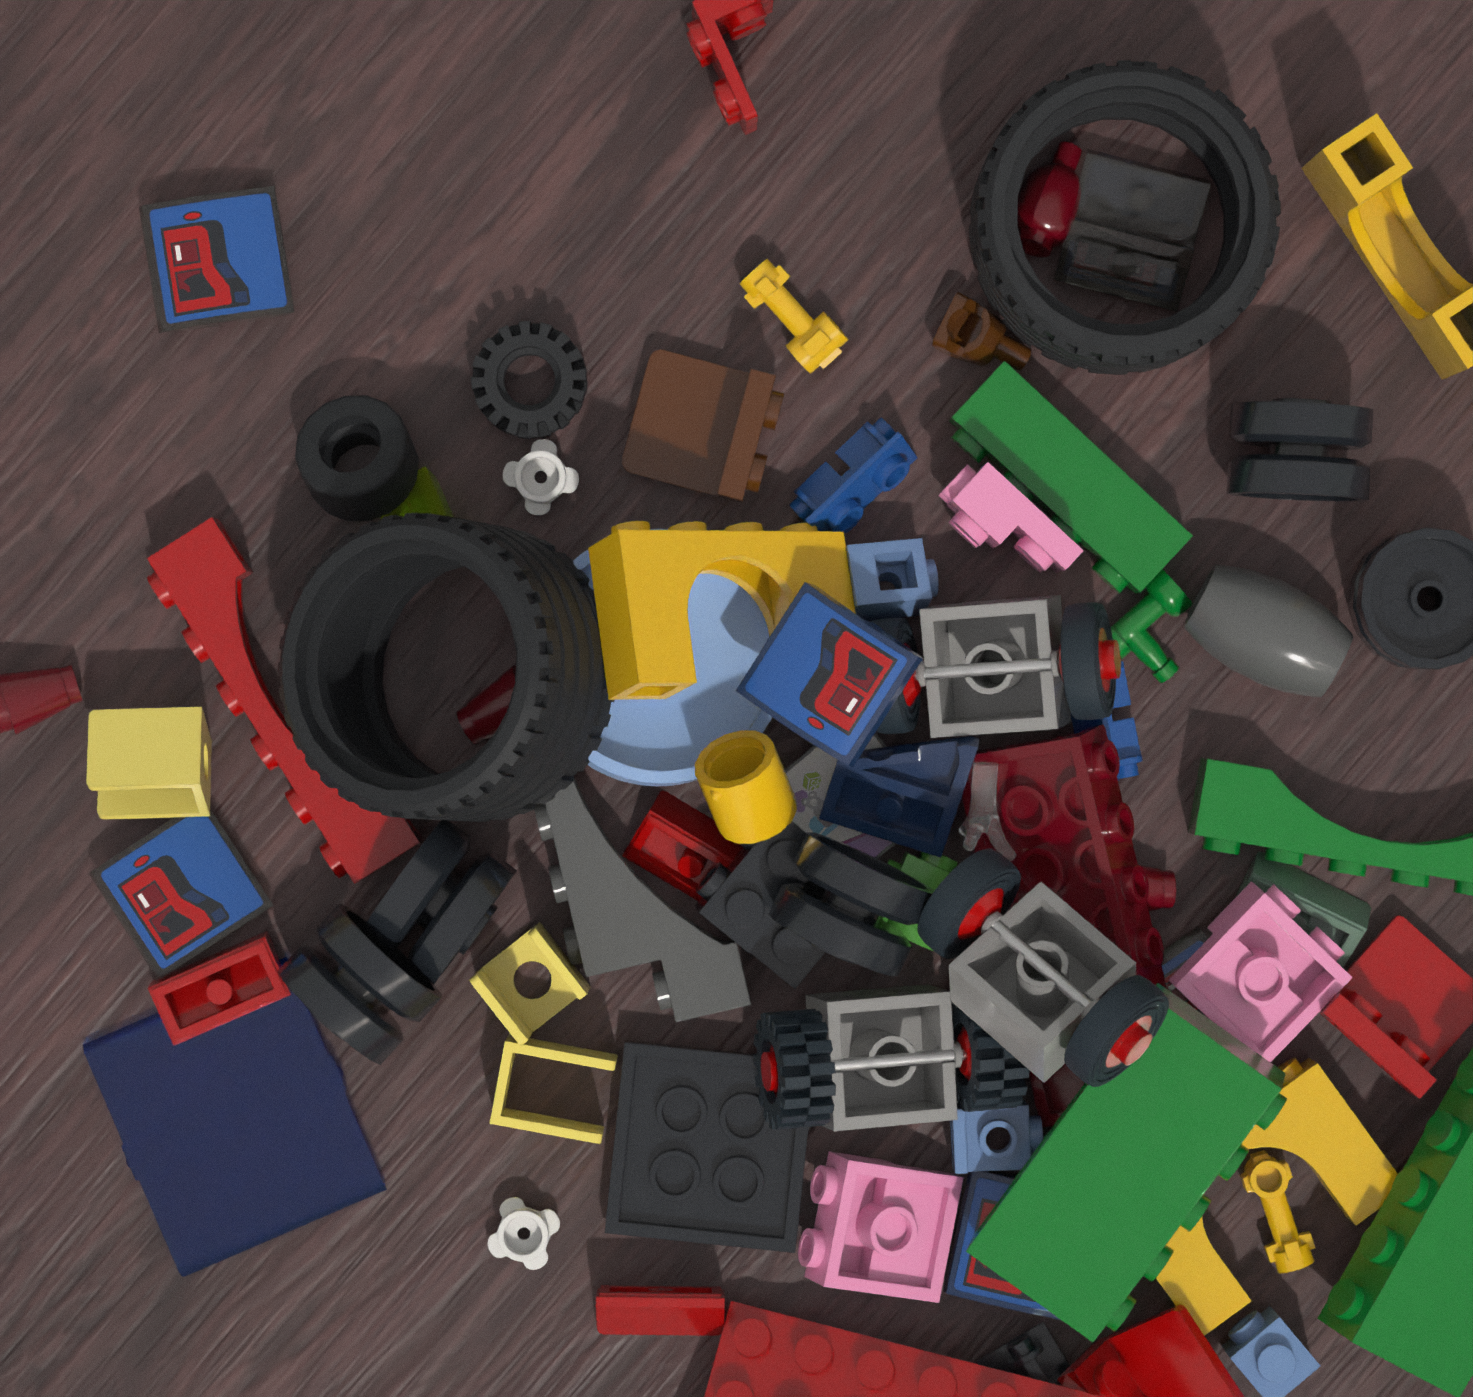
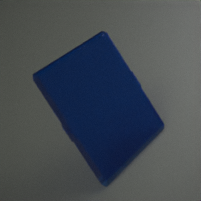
[83,957,387,1277]

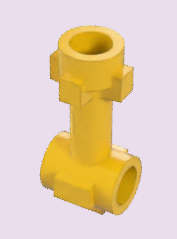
[739,258,849,374]
[1240,1150,1316,1273]

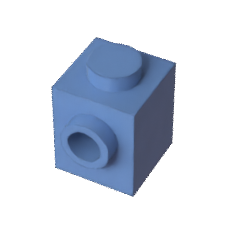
[1221,1306,1320,1397]

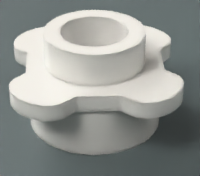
[503,439,579,515]
[488,1197,560,1270]

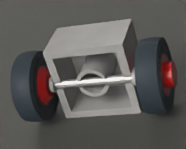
[871,595,1121,738]
[917,849,1169,1087]

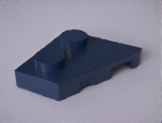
[819,736,980,858]

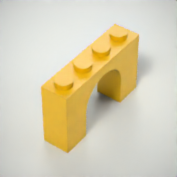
[1301,113,1473,380]
[588,521,856,700]
[1156,1057,1398,1336]

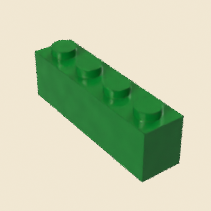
[949,361,1193,594]

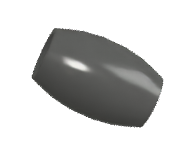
[1183,564,1353,698]

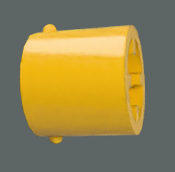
[695,730,797,844]

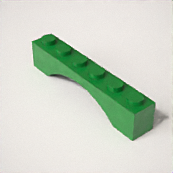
[1188,758,1473,896]

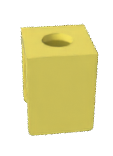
[86,707,212,820]
[469,922,591,1046]
[490,1034,618,1144]

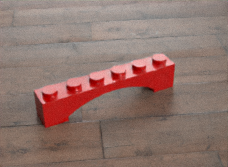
[147,517,424,884]

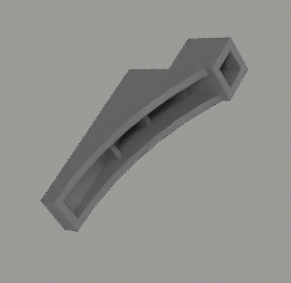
[534,776,751,1022]

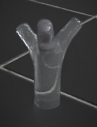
[959,762,1017,862]

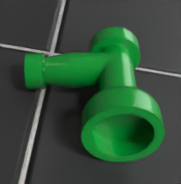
[1111,569,1193,684]

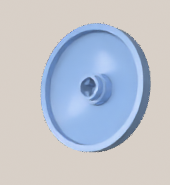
[573,529,772,787]

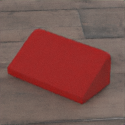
[622,790,743,901]
[148,931,292,1046]
[596,1285,725,1336]

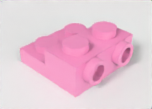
[938,462,1084,573]
[1169,881,1353,1062]
[798,1151,963,1303]

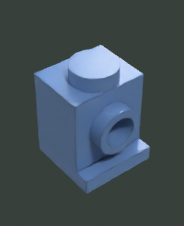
[846,538,939,621]
[950,1100,1043,1174]

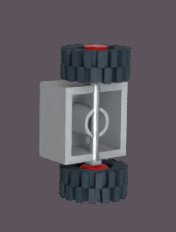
[753,984,1029,1131]

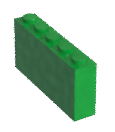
[966,983,1287,1342]
[1317,1047,1473,1397]

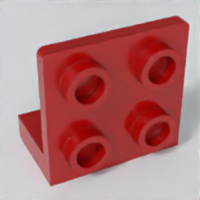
[686,0,774,135]
[1319,915,1473,1099]
[1057,1304,1244,1397]

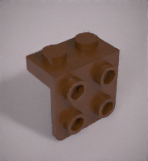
[622,350,785,503]

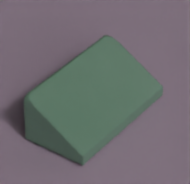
[1233,851,1371,968]

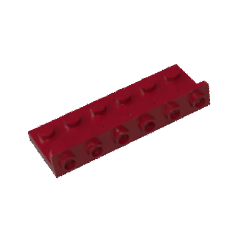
[962,724,1172,1128]

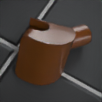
[932,292,1031,371]

